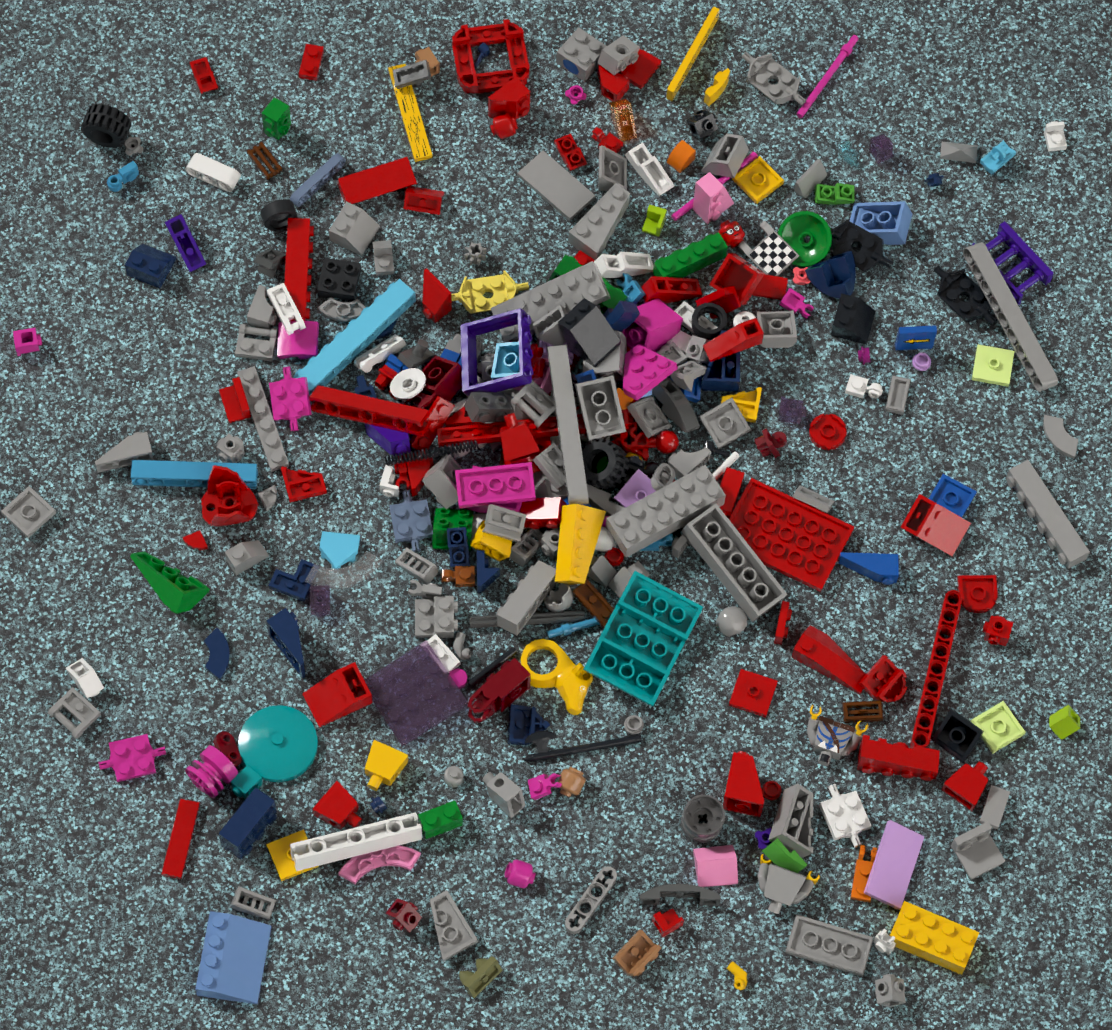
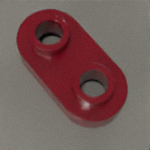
[213,731,242,768]

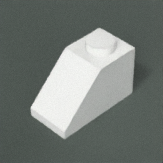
[66,658,104,699]

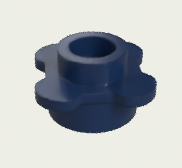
[924,173,944,187]

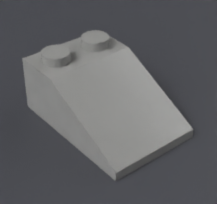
[574,376,626,440]

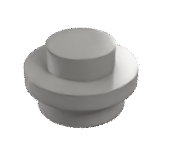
[624,715,644,735]

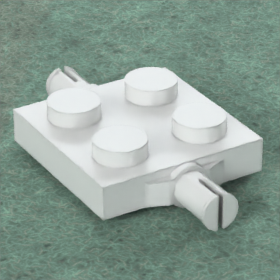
[819,784,871,848]

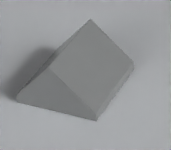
[598,145,627,191]

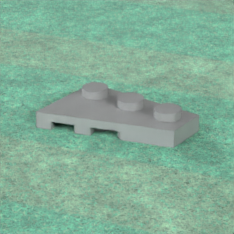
[430,890,478,962]

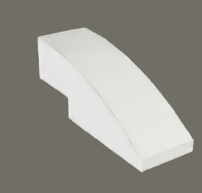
[625,142,675,196]
[594,252,653,278]

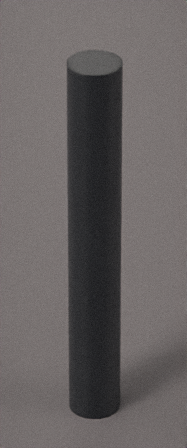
[467,647,517,688]

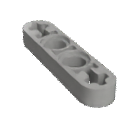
[565,866,617,934]

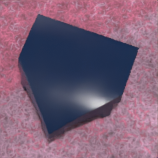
[507,704,550,745]

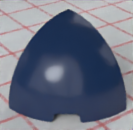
[805,251,856,298]

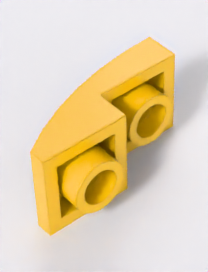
[704,68,730,106]

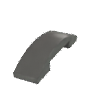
[639,884,721,906]

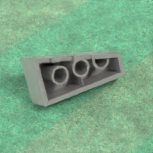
[568,183,630,260]

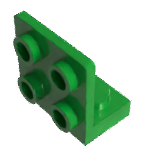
[432,508,474,551]

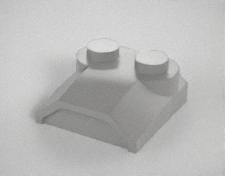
[756,310,797,348]

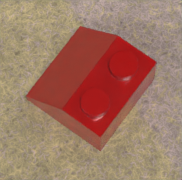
[488,77,530,120]

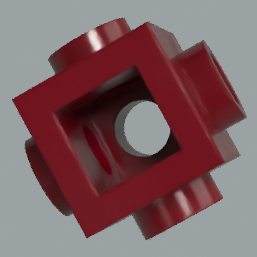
[385,898,422,933]

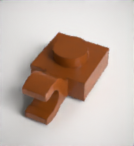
[441,566,475,587]

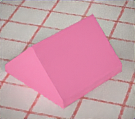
[693,845,738,887]

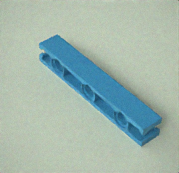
[131,460,258,489]

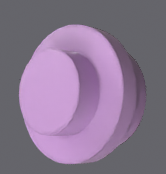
[912,353,931,371]

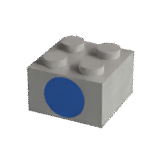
[556,27,607,82]

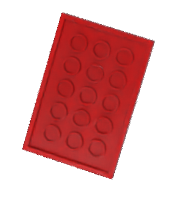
[729,478,855,592]

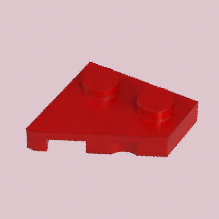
[281,467,327,503]

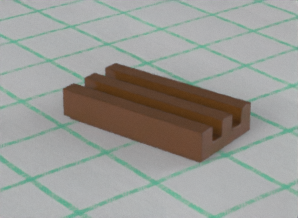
[247,142,282,180]
[842,700,883,723]

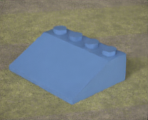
[195,911,271,1004]

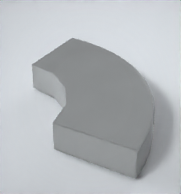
[317,297,366,322]
[1043,415,1078,459]

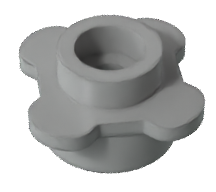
[123,137,143,156]

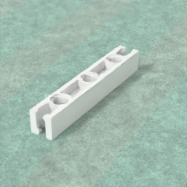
[290,812,422,871]

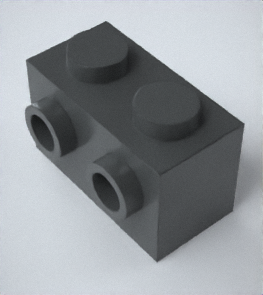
[464,392,512,422]

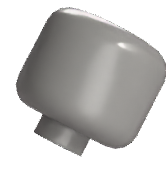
[444,766,464,788]

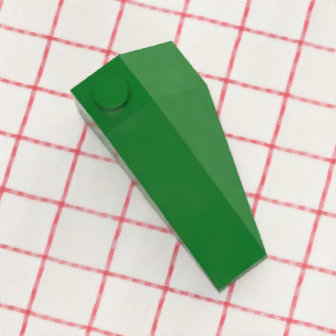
[130,551,210,613]

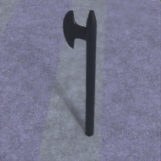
[523,731,642,762]

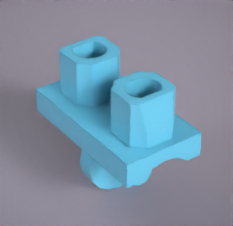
[980,140,1016,174]

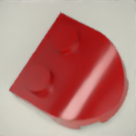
[858,655,907,702]

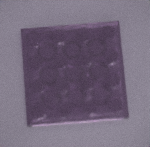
[364,640,468,747]

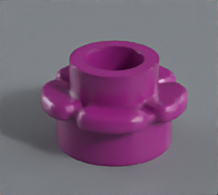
[858,346,870,365]

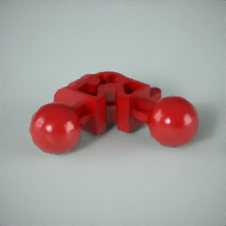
[611,399,679,461]

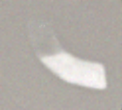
[305,551,383,589]

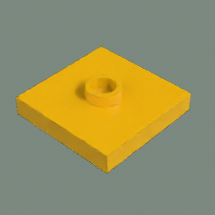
[732,156,784,204]
[266,829,319,881]

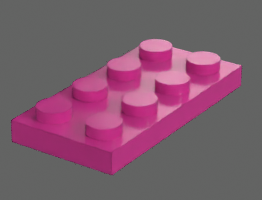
[455,462,536,508]

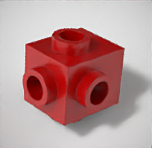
[982,616,1014,646]

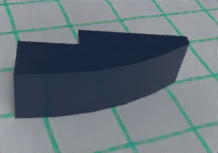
[603,301,640,332]

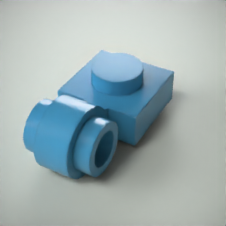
[107,161,139,192]

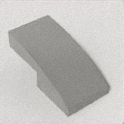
[979,785,1010,830]

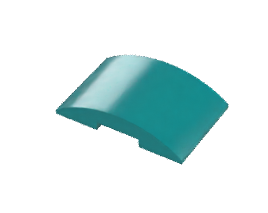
[583,571,703,707]

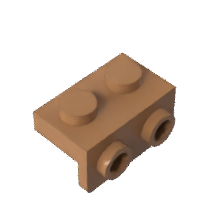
[612,930,661,977]

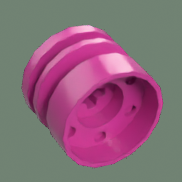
[185,745,239,798]

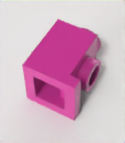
[13,328,42,356]

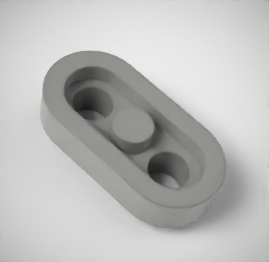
[651,463,676,491]

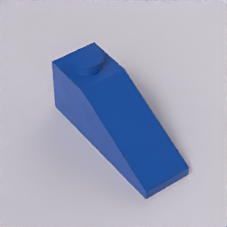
[839,552,899,585]

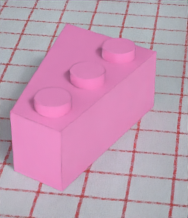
[693,172,734,224]

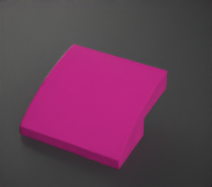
[277,321,319,360]

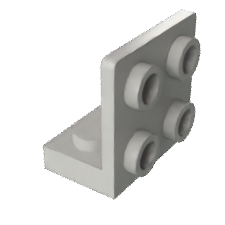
[951,821,1005,879]

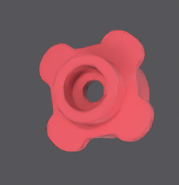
[793,267,811,285]

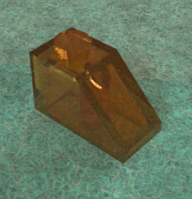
[609,99,637,142]

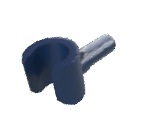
[474,43,490,68]

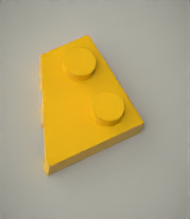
[721,387,762,423]

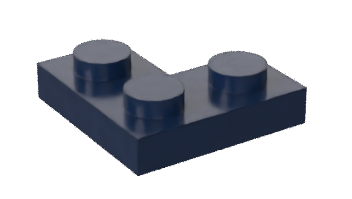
[268,559,320,602]

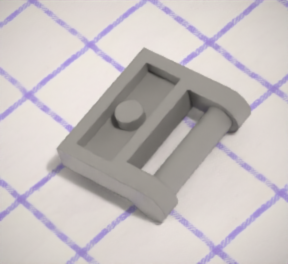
[235,324,278,361]
[510,380,555,427]
[48,687,101,739]

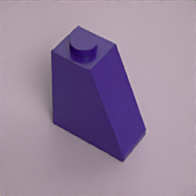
[364,423,411,456]

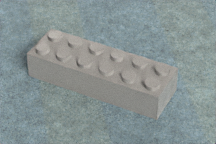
[491,261,611,343]
[606,465,726,558]
[682,504,788,622]

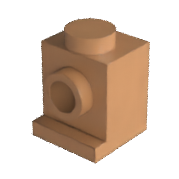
[415,47,440,77]

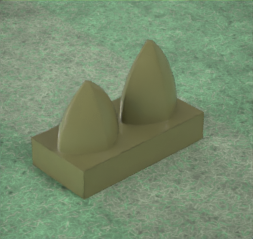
[459,956,503,998]

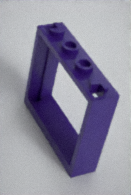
[460,308,533,397]

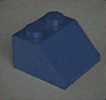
[125,244,177,288]

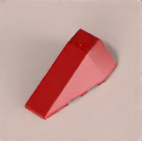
[791,625,866,694]

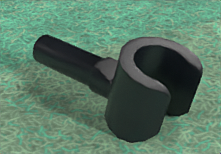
[704,441,730,457]

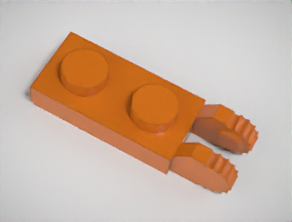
[850,845,877,903]

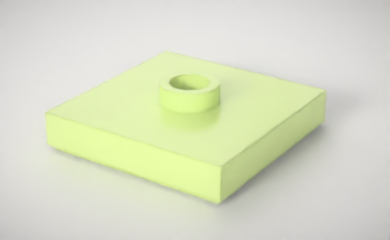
[972,344,1015,387]
[971,701,1026,754]

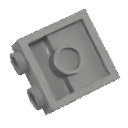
[415,596,458,638]

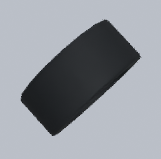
[260,199,298,230]
[691,303,727,340]

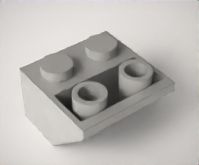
[701,133,749,178]

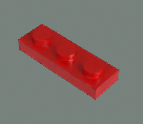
[410,396,455,451]

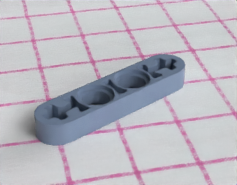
[290,153,346,207]

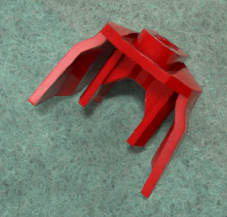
[201,465,258,526]

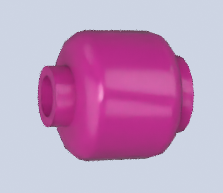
[504,859,536,888]

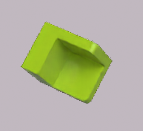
[642,204,667,237]
[1049,705,1080,739]

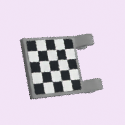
[738,221,799,276]

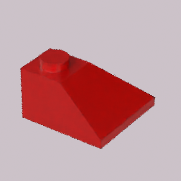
[422,268,452,323]

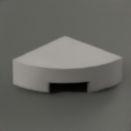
[257,485,277,511]

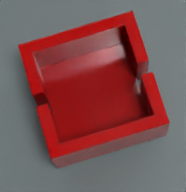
[709,253,765,305]

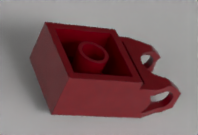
[401,355,462,410]
[468,658,531,723]

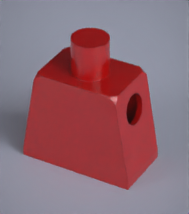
[500,413,540,462]
[942,761,989,812]
[313,781,363,830]

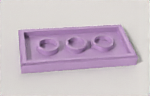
[864,820,924,910]

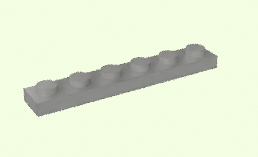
[237,366,289,472]

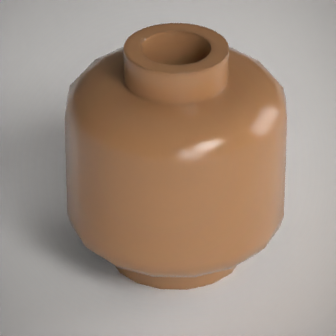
[557,767,586,797]

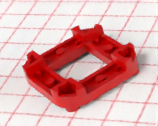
[452,19,530,93]

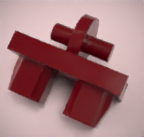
[754,428,787,458]

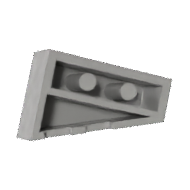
[768,784,813,858]

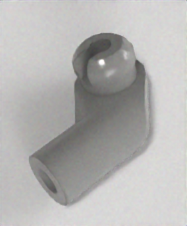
[453,632,472,660]

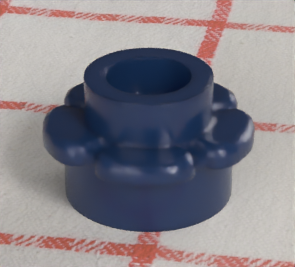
[370,796,387,814]

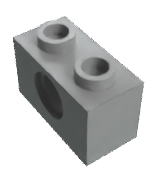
[598,35,640,75]

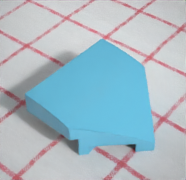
[319,531,360,571]

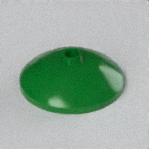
[778,211,832,267]

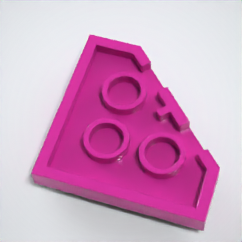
[623,344,678,401]

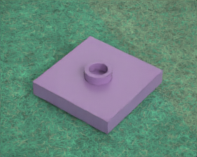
[613,469,656,508]

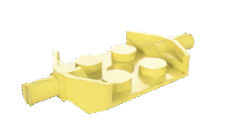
[452,271,529,314]

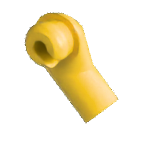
[727,961,747,990]

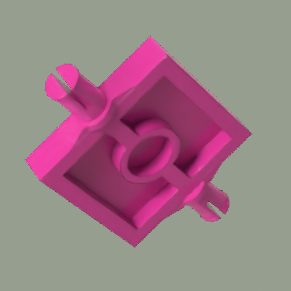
[269,367,312,431]
[98,734,166,782]

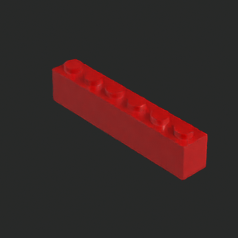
[284,218,314,321]

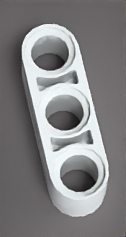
[185,153,241,192]

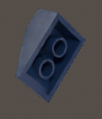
[266,608,306,679]

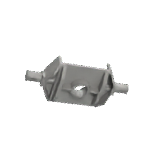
[742,52,806,106]

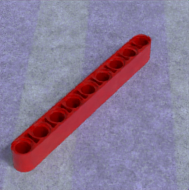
[910,590,962,748]

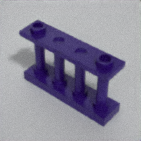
[971,221,1054,305]

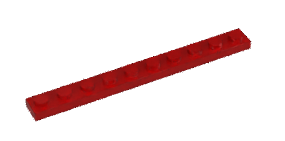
[437,409,629,448]

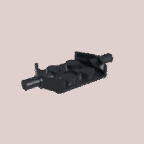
[829,220,894,272]
[934,265,997,326]

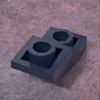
[447,527,470,567]

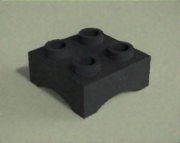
[317,258,361,302]

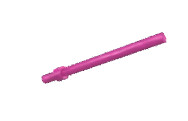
[796,35,859,118]
[671,152,758,221]

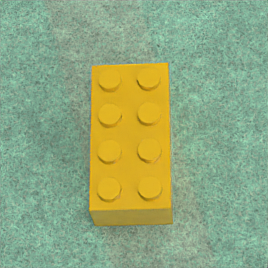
[890,901,980,975]

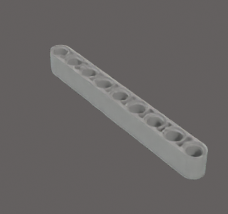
[963,242,1058,392]
[547,344,589,505]

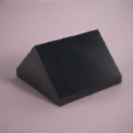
[931,708,984,762]

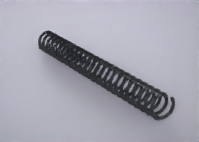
[384,439,480,466]

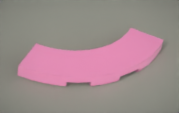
[338,845,421,884]

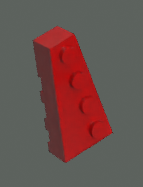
[857,734,940,781]

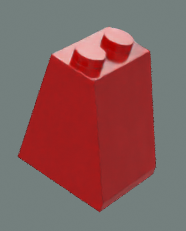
[723,751,764,817]

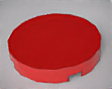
[809,414,847,450]

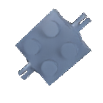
[389,490,433,553]

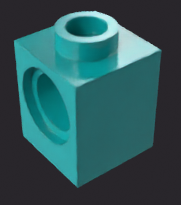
[231,765,263,800]

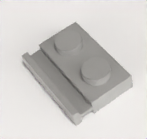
[533,443,566,489]
[482,504,526,542]

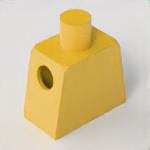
[470,520,512,562]
[365,740,408,791]

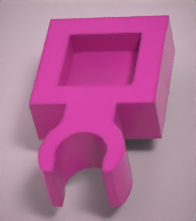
[779,288,814,318]
[528,773,562,800]

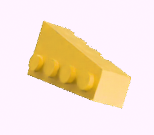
[555,504,606,585]

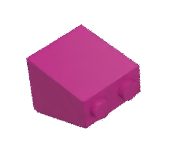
[622,298,683,352]

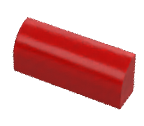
[337,157,417,204]

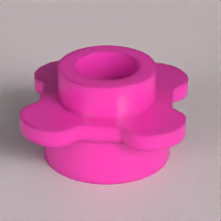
[565,85,587,105]

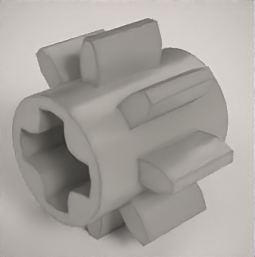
[464,242,486,266]

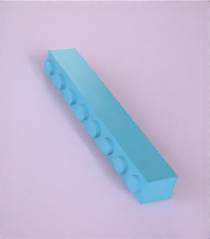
[293,279,416,396]

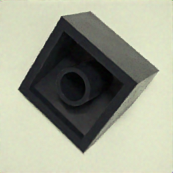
[831,293,876,345]

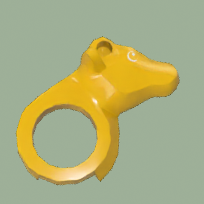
[520,639,593,716]

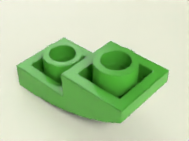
[815,183,855,205]
[762,838,807,873]

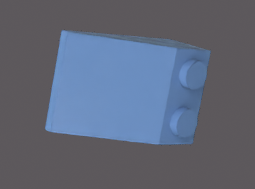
[850,201,912,245]

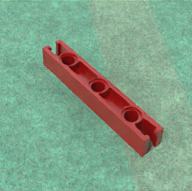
[309,385,431,437]

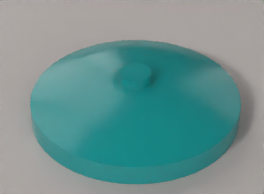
[238,705,318,782]

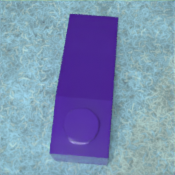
[165,214,206,272]

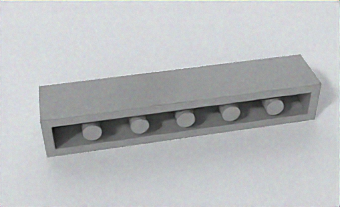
[1006,460,1090,569]

